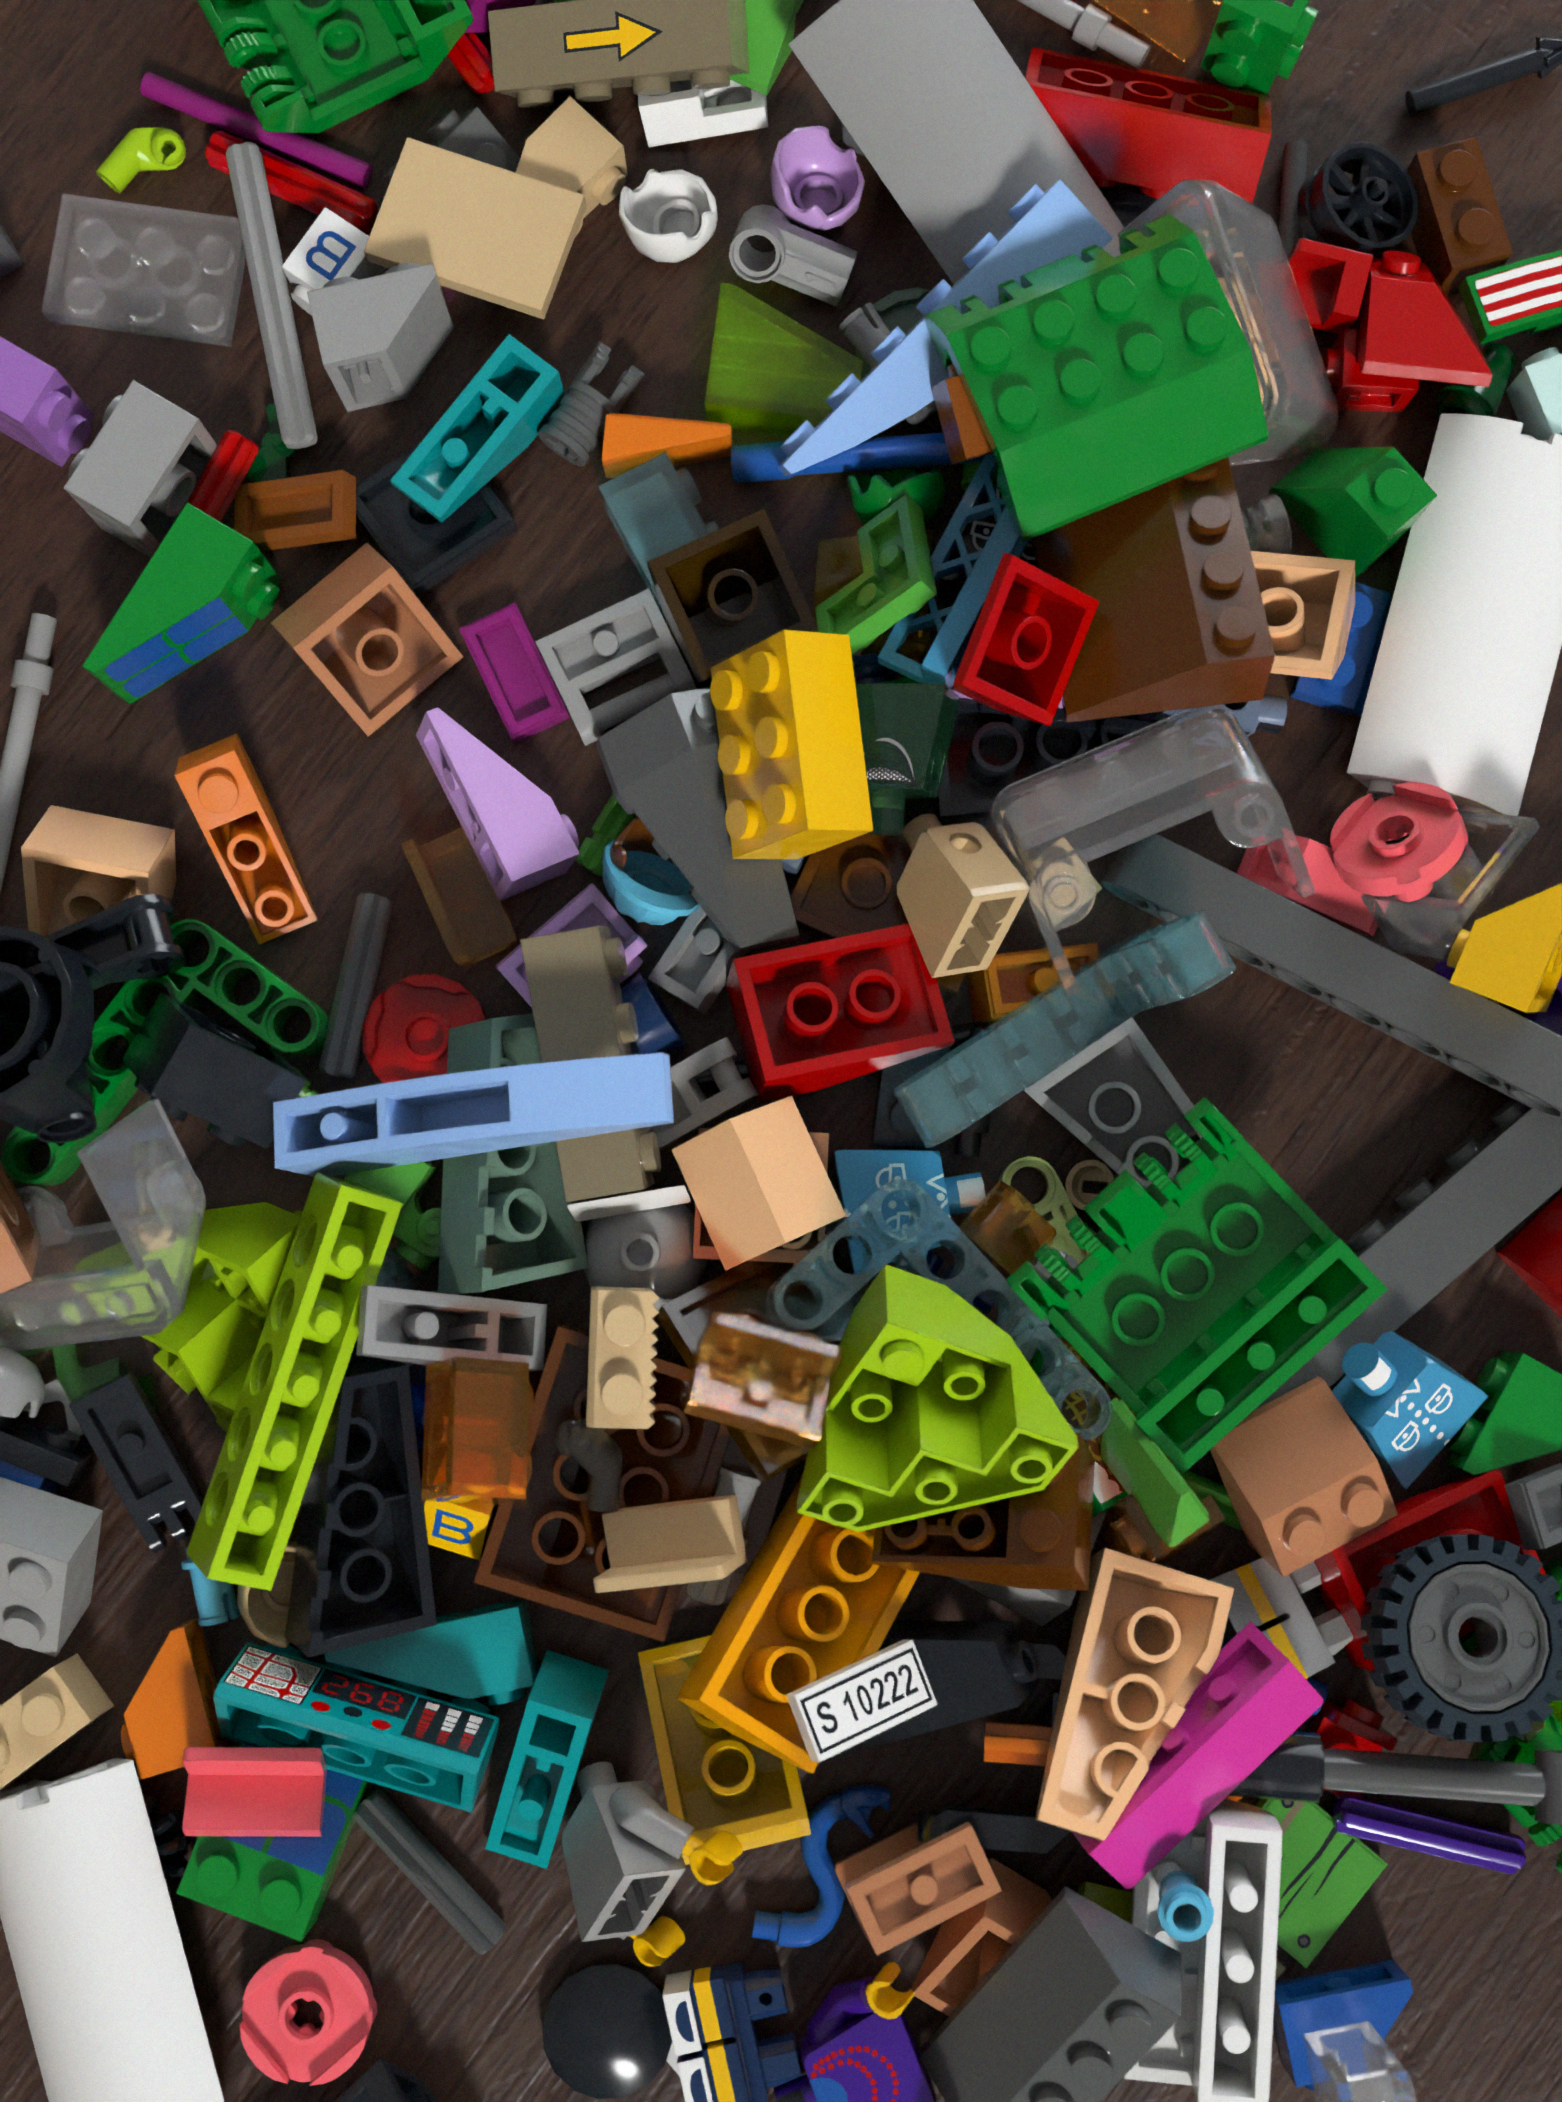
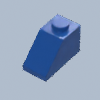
[1273,1959,1413,2091]

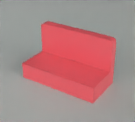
[182,1747,327,1837]

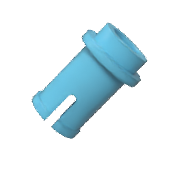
[181,1547,241,1626]
[1158,1870,1214,1942]

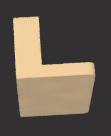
[593,1494,747,1593]

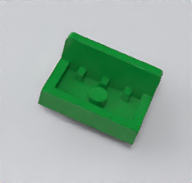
[1200,0,1319,95]

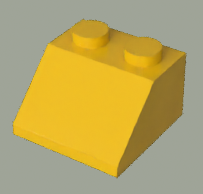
[1447,883,1562,1013]

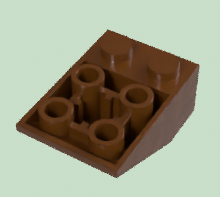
[872,1433,1095,1590]

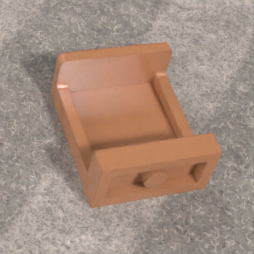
[834,1807,1002,1956]

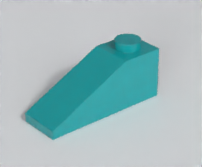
[390,334,565,522]
[324,1598,540,1705]
[485,1650,609,1869]

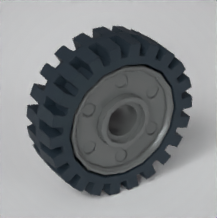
[1360,1534,1562,1742]

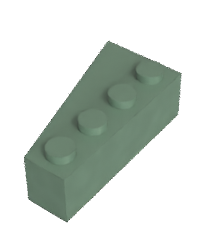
[438,1013,589,1294]

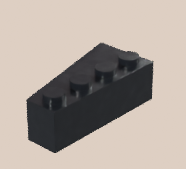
[923,690,1198,827]
[285,1356,437,1657]

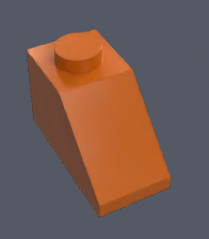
[121,1618,233,1780]

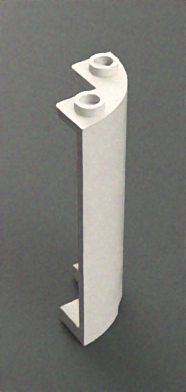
[1347,414,1562,828]
[0,1758,224,2102]

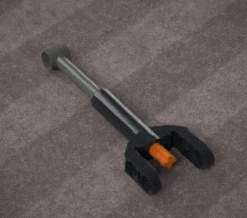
[917,1642,1562,1854]

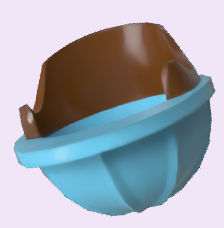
[602,816,700,925]

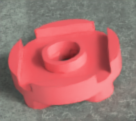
[1330,782,1468,902]
[240,1939,378,2086]

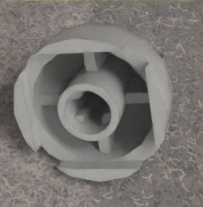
[583,1190,708,1311]

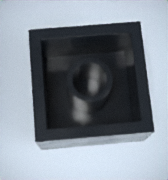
[122,992,306,1149]

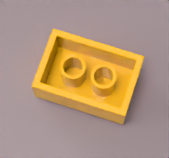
[710,630,873,860]

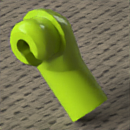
[96,128,186,194]

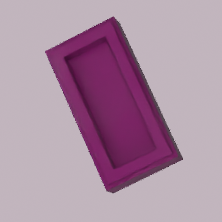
[459,603,570,744]

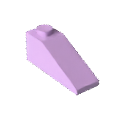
[416,707,580,901]

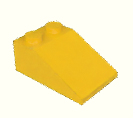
[638,1635,811,1865]

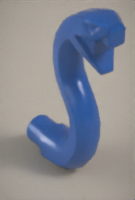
[752,1783,892,1948]

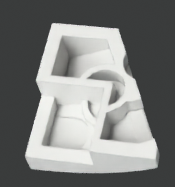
[638,80,768,147]

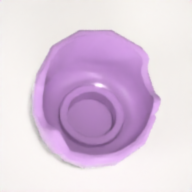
[770,126,865,231]

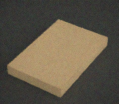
[364,137,587,320]

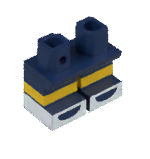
[662,1961,802,2102]

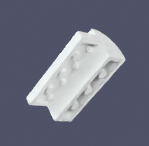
[1124,1799,1282,2102]

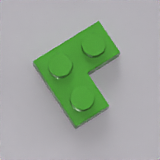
[815,494,937,654]

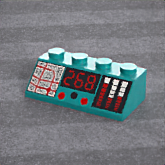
[213,1642,500,1813]

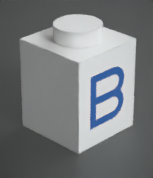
[282,207,386,315]

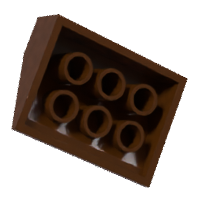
[1031,457,1275,723]
[474,1322,731,1642]

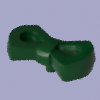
[245,403,297,483]

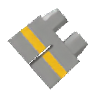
[1209,1558,1353,1679]

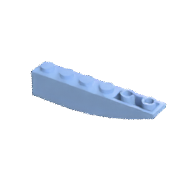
[777,179,1113,476]
[273,1053,674,1177]

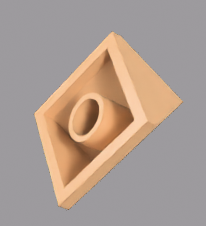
[672,1096,846,1271]

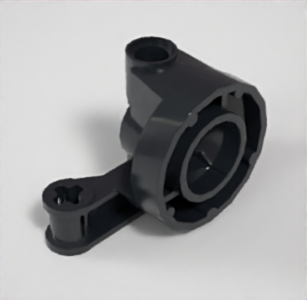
[0,894,185,1143]

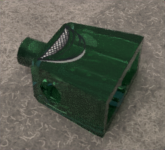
[855,683,959,836]

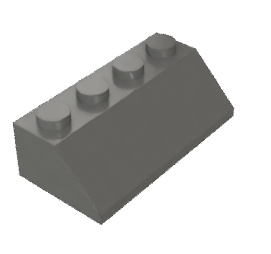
[920,1886,1182,2102]

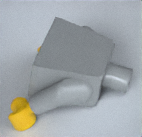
[562,1762,743,1967]

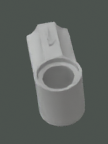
[729,204,858,307]

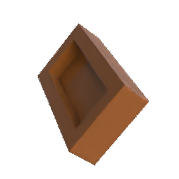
[234,470,356,551]

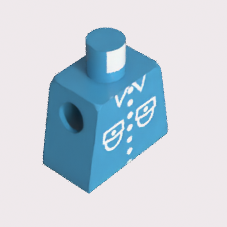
[833,1150,987,1273]
[1332,1330,1488,1489]

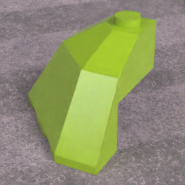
[78,1202,302,1433]

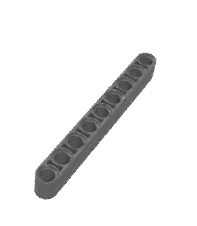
[1100,826,1562,1123]

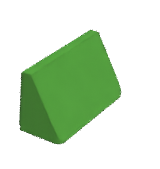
[1101,1397,1210,1548]

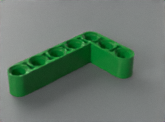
[1,919,329,1186]

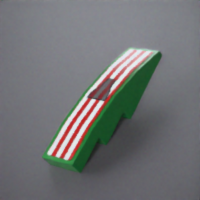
[1458,250,1562,345]

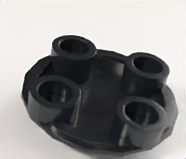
[542,1963,672,2099]

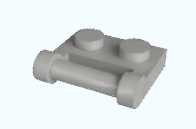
[535,588,697,746]

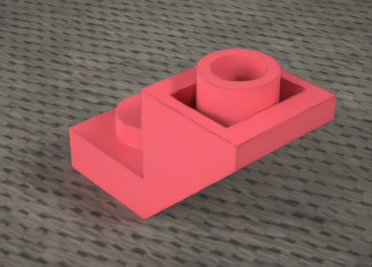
[1237,827,1389,937]

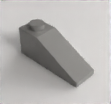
[357,1285,547,1374]

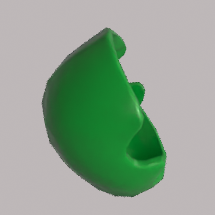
[847,468,946,525]

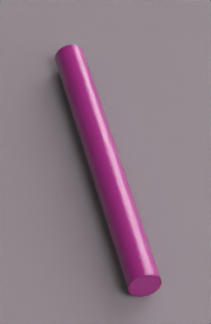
[140,71,373,189]

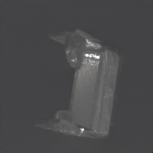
[991,705,1316,996]
[0,1099,206,1351]

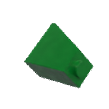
[1269,447,1438,579]

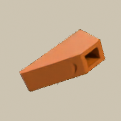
[174,734,317,945]

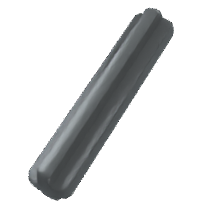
[319,893,393,1079]
[354,1789,506,1955]

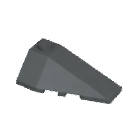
[595,687,799,953]

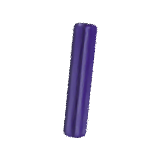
[1333,1793,1526,1874]

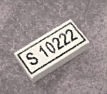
[786,1639,938,1762]

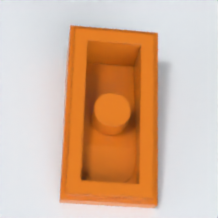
[602,413,733,478]
[966,943,1108,1023]

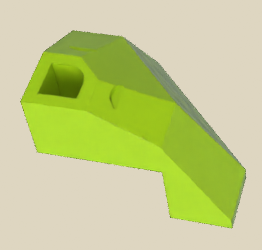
[797,1264,1078,1532]

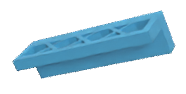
[878,453,1030,696]

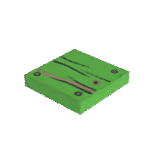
[1255,1798,1388,1968]

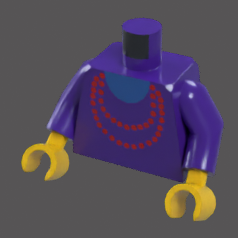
[774,1962,938,2102]

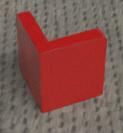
[1273,238,1373,334]

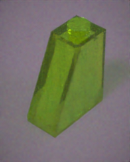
[705,283,863,436]

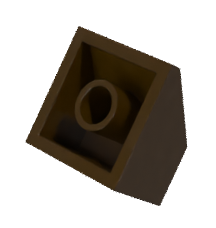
[647,509,818,685]

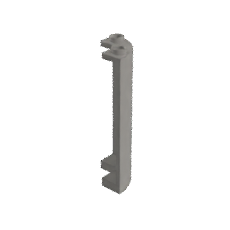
[788,0,1126,284]

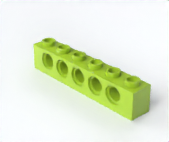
[186,1171,403,1591]

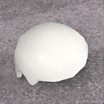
[619,169,718,263]

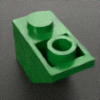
[1444,1351,1562,1475]

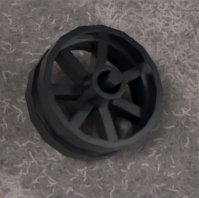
[1297,141,1419,258]

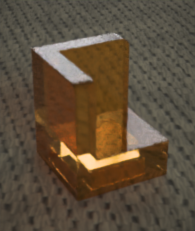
[958,1180,1056,1275]

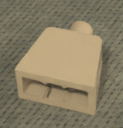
[897,814,1030,978]

